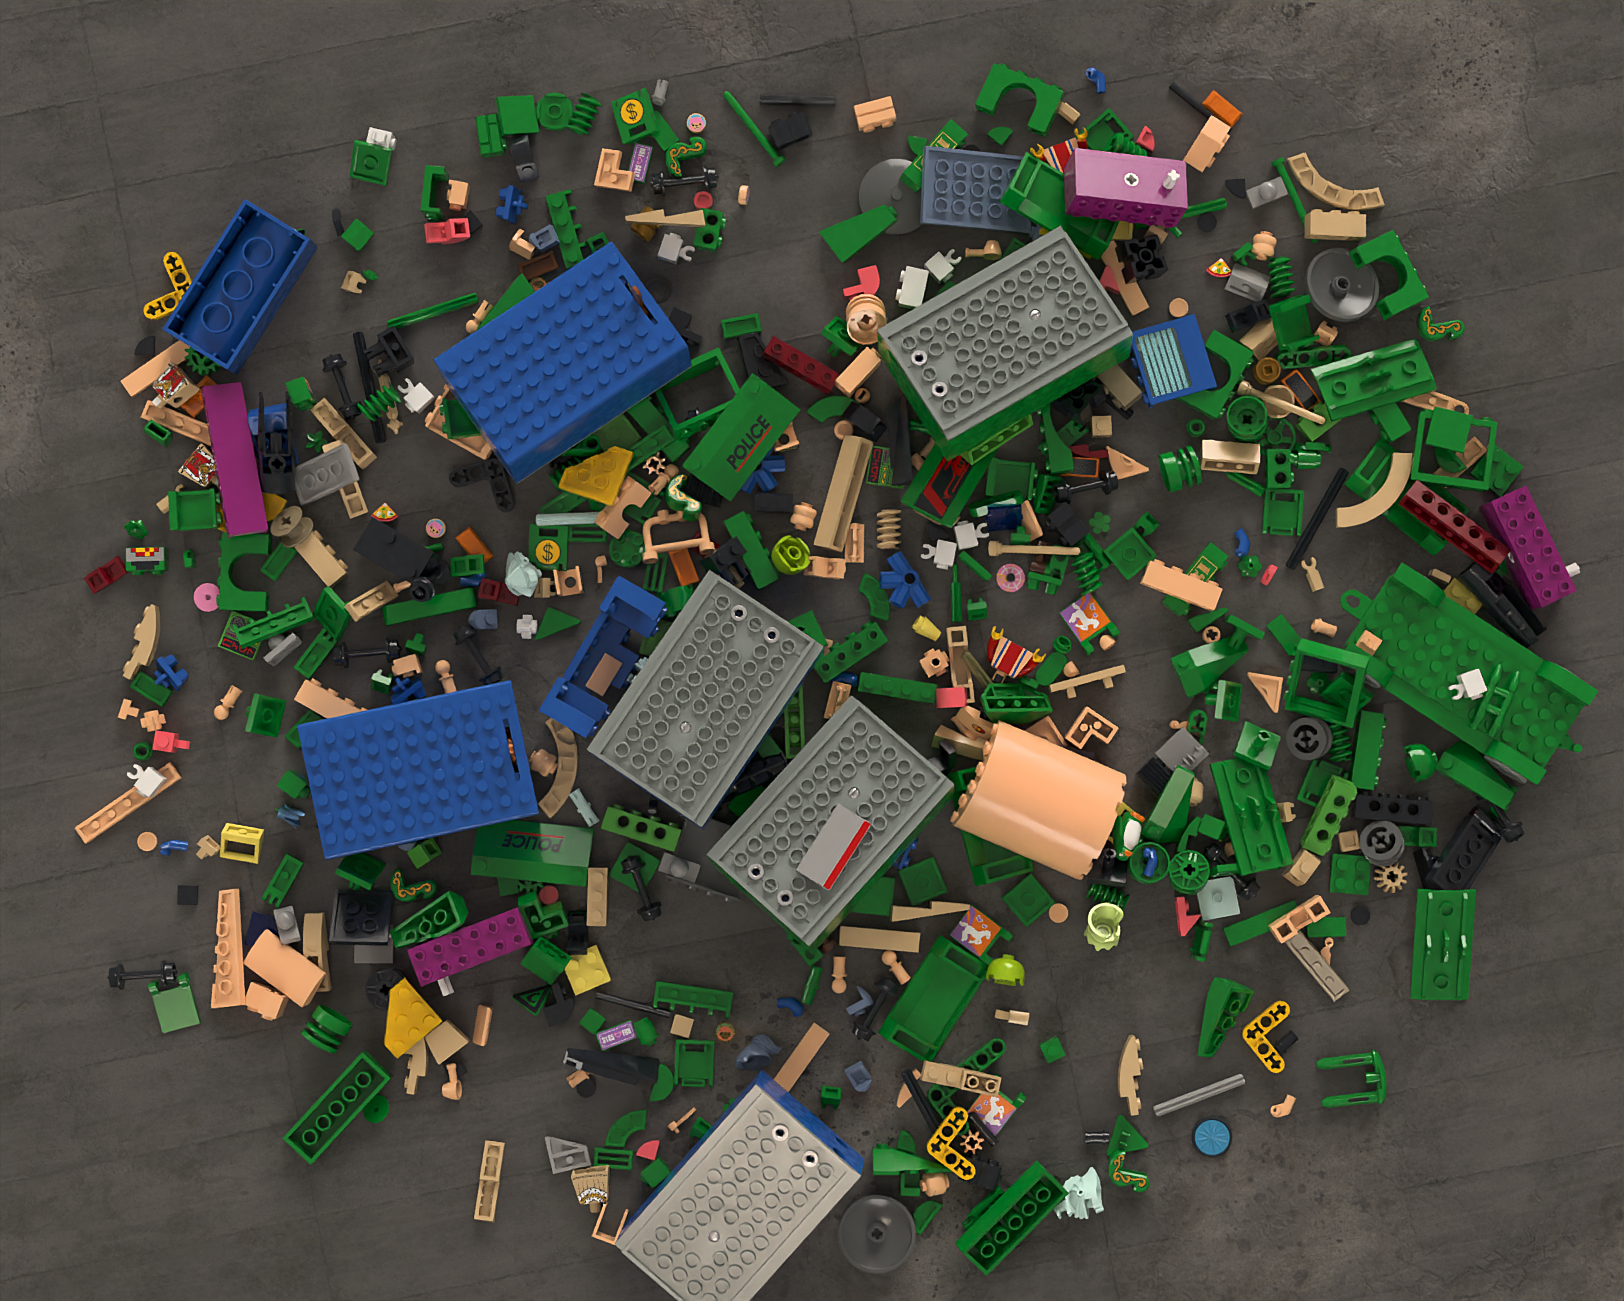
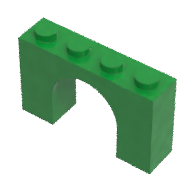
[975,63,1065,138]
[1349,230,1429,320]
[1176,330,1254,421]
[216,533,272,612]

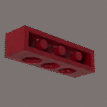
[761,336,840,394]

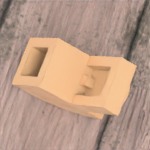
[803,556,846,579]

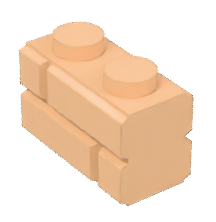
[853,96,896,133]

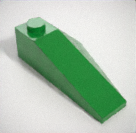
[1435,741,1515,810]

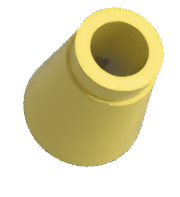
[912,615,941,641]

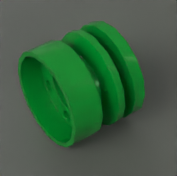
[1227,396,1268,443]
[1158,446,1202,493]
[1128,842,1170,885]
[1168,850,1210,896]
[301,1004,353,1054]

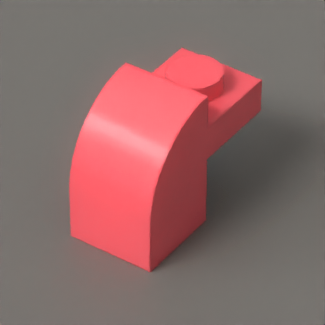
[424,218,470,245]
[843,265,880,301]
[935,687,967,708]

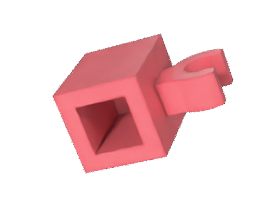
[152,731,190,753]

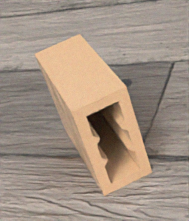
[835,347,881,398]

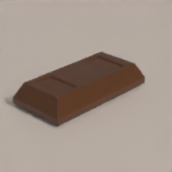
[517,251,559,281]

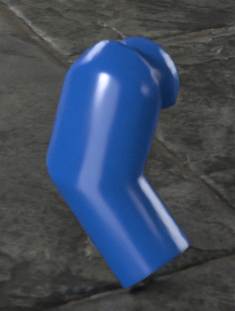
[1086,68,1106,94]
[1234,528,1250,557]
[461,570,487,586]
[830,671,859,687]
[160,840,188,855]
[1143,847,1158,877]
[777,997,804,1017]

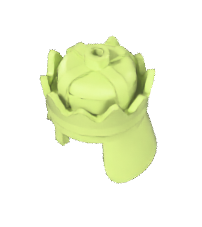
[1084,903,1124,951]

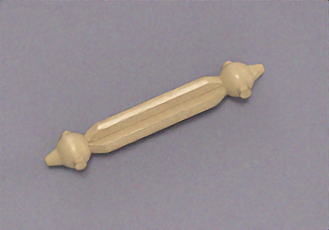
[374,359,403,434]

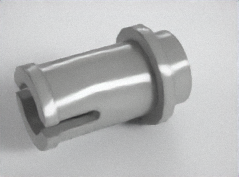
[651,79,669,106]

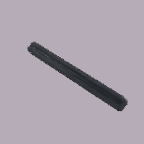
[353,332,386,444]
[1286,468,1349,570]
[901,1069,962,1170]

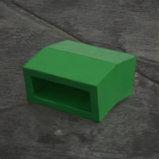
[341,218,374,252]
[144,419,173,447]

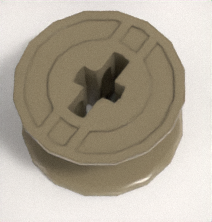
[271,506,313,548]

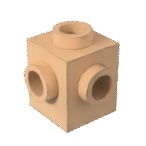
[918,648,950,678]

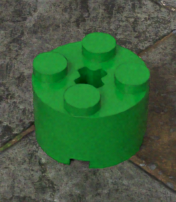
[655,584,694,620]

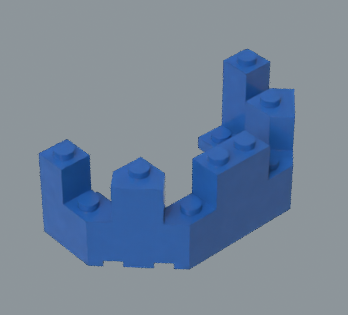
[539,575,667,738]

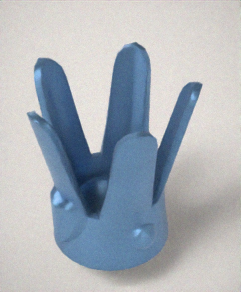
[275,804,305,828]

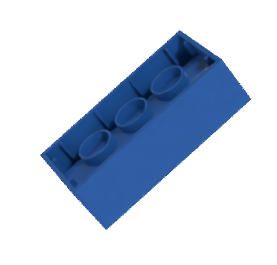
[163,199,318,376]

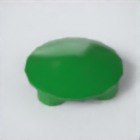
[609,530,645,568]

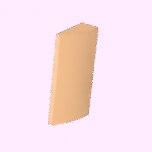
[243,929,326,1007]

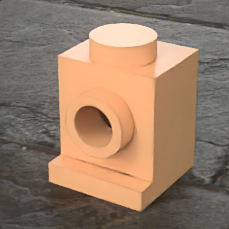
[447,180,470,211]
[392,654,423,678]

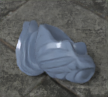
[736,1034,782,1072]

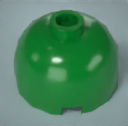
[1403,743,1438,783]

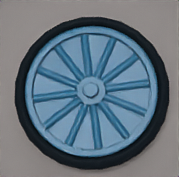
[1192,1117,1232,1158]

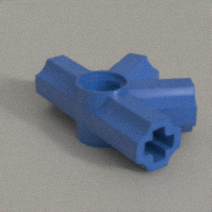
[740,443,785,494]
[879,551,931,609]

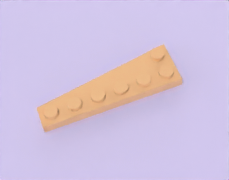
[211,889,246,1008]

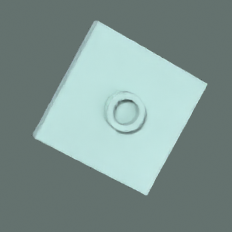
[1197,876,1240,921]

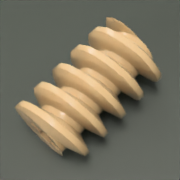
[877,510,901,549]

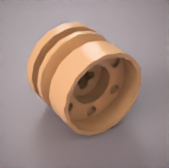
[846,294,887,345]

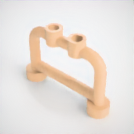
[642,510,715,564]

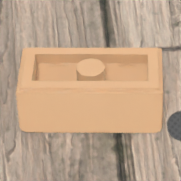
[1014,500,1043,541]
[586,653,623,696]
[472,1004,493,1046]

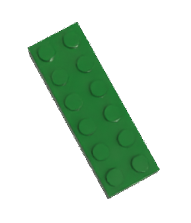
[282,1050,394,1165]
[955,1161,1069,1276]

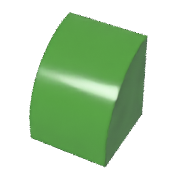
[407,838,442,869]

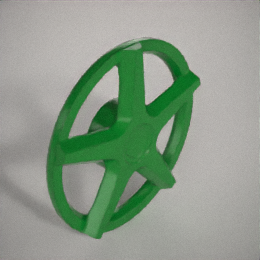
[1254,417,1296,459]

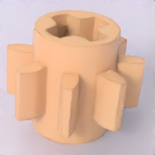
[643,452,666,475]
[140,710,166,732]
[960,1129,984,1154]

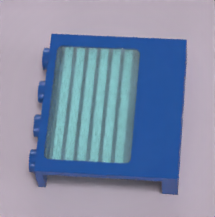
[1131,314,1217,409]

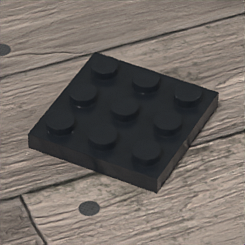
[329,889,394,946]

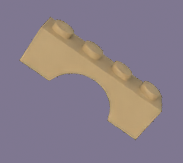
[946,626,975,704]

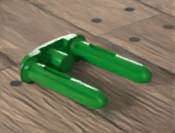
[1316,1049,1387,1108]

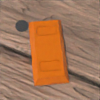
[1202,90,1243,128]
[455,526,493,563]
[668,548,700,586]

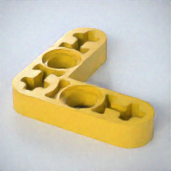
[143,252,192,320]
[1241,1000,1290,1073]
[926,1106,975,1180]

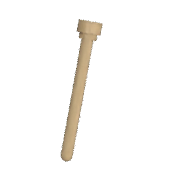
[1237,380,1325,424]
[988,541,1080,556]

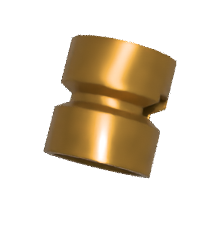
[630,206,662,242]
[1252,357,1281,386]

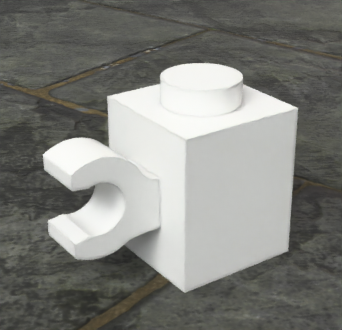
[366,127,396,150]
[657,233,695,265]
[924,249,961,284]
[398,378,436,414]
[953,520,989,551]
[921,540,957,570]
[1448,669,1487,700]
[127,764,167,798]

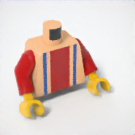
[1030,127,1088,174]
[987,626,1046,683]

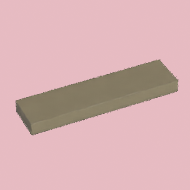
[1285,930,1350,1002]

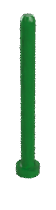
[723,91,786,168]
[1271,157,1318,244]

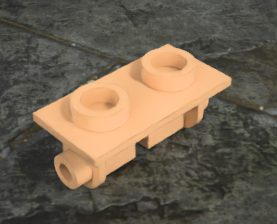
[845,523,864,563]
[824,681,852,719]

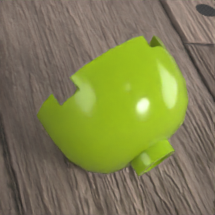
[771,535,810,575]
[985,954,1025,986]

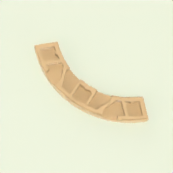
[1287,152,1385,210]
[1336,453,1413,528]
[538,718,578,818]

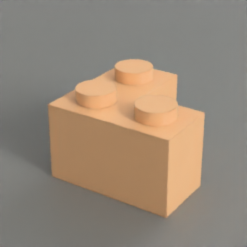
[1183,115,1231,172]
[1063,706,1119,749]
[245,981,289,1021]

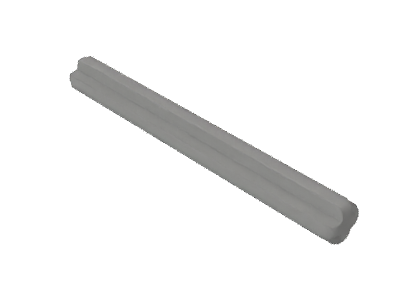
[1153,1074,1245,1116]

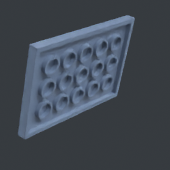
[920,146,1031,234]

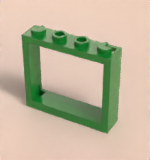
[655,347,740,441]
[1409,409,1498,492]
[1284,638,1370,728]

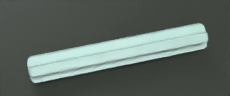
[536,512,599,526]

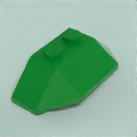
[980,683,1053,724]

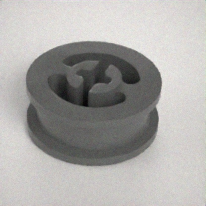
[1286,717,1333,760]
[1360,820,1405,866]

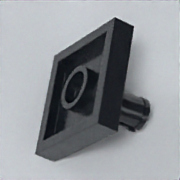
[1087,848,1128,887]

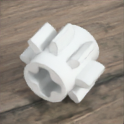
[517,615,537,639]

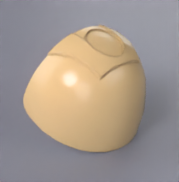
[1262,385,1295,418]

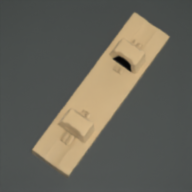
[1048,665,1126,699]

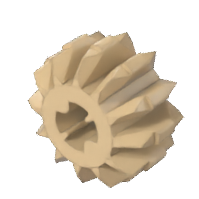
[1374,861,1407,893]

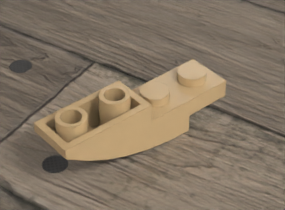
[322,440,368,519]
[123,604,160,680]
[303,913,332,992]
[404,1035,429,1095]
[1118,1035,1143,1116]
[920,1060,1001,1097]

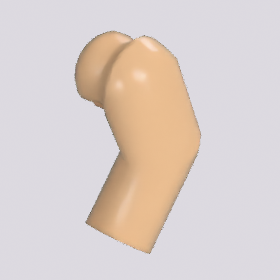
[1270,1094,1296,1118]

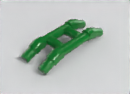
[1470,664,1521,738]

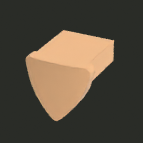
[509,229,535,260]

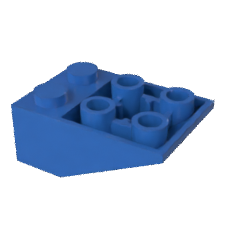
[247,403,299,467]

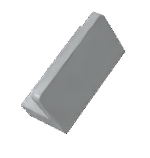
[1225,263,1270,302]

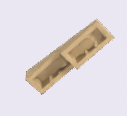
[625,209,705,227]
[311,397,377,469]
[931,725,989,761]
[889,900,970,922]
[838,926,920,952]
[474,1140,505,1222]

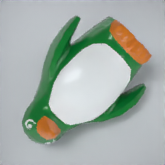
[1113,812,1145,861]

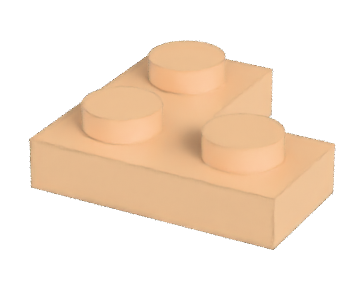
[594,148,635,192]

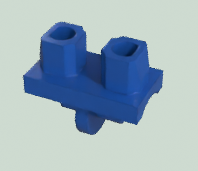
[496,185,528,224]
[154,654,189,691]
[391,677,426,704]

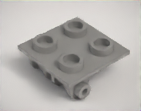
[1155,727,1209,771]
[354,925,393,963]

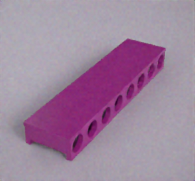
[202,382,268,538]

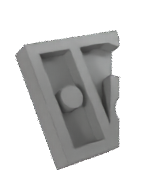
[545,1136,591,1174]

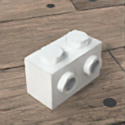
[895,266,929,309]

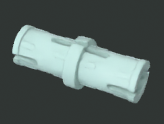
[569,788,600,827]

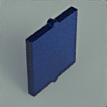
[986,504,1023,532]
[244,911,280,947]

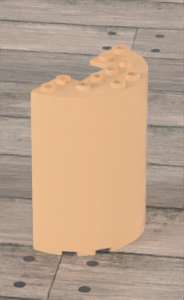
[950,720,1126,880]

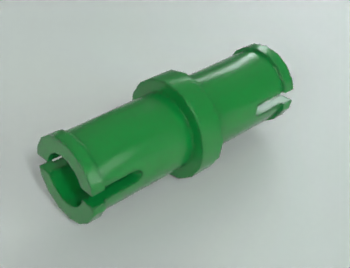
[800,965,823,1006]

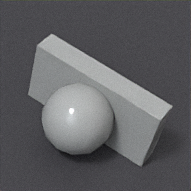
[1246,176,1288,209]
[263,633,303,666]
[658,852,701,883]
[273,906,301,945]

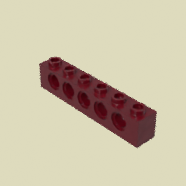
[1399,480,1511,574]

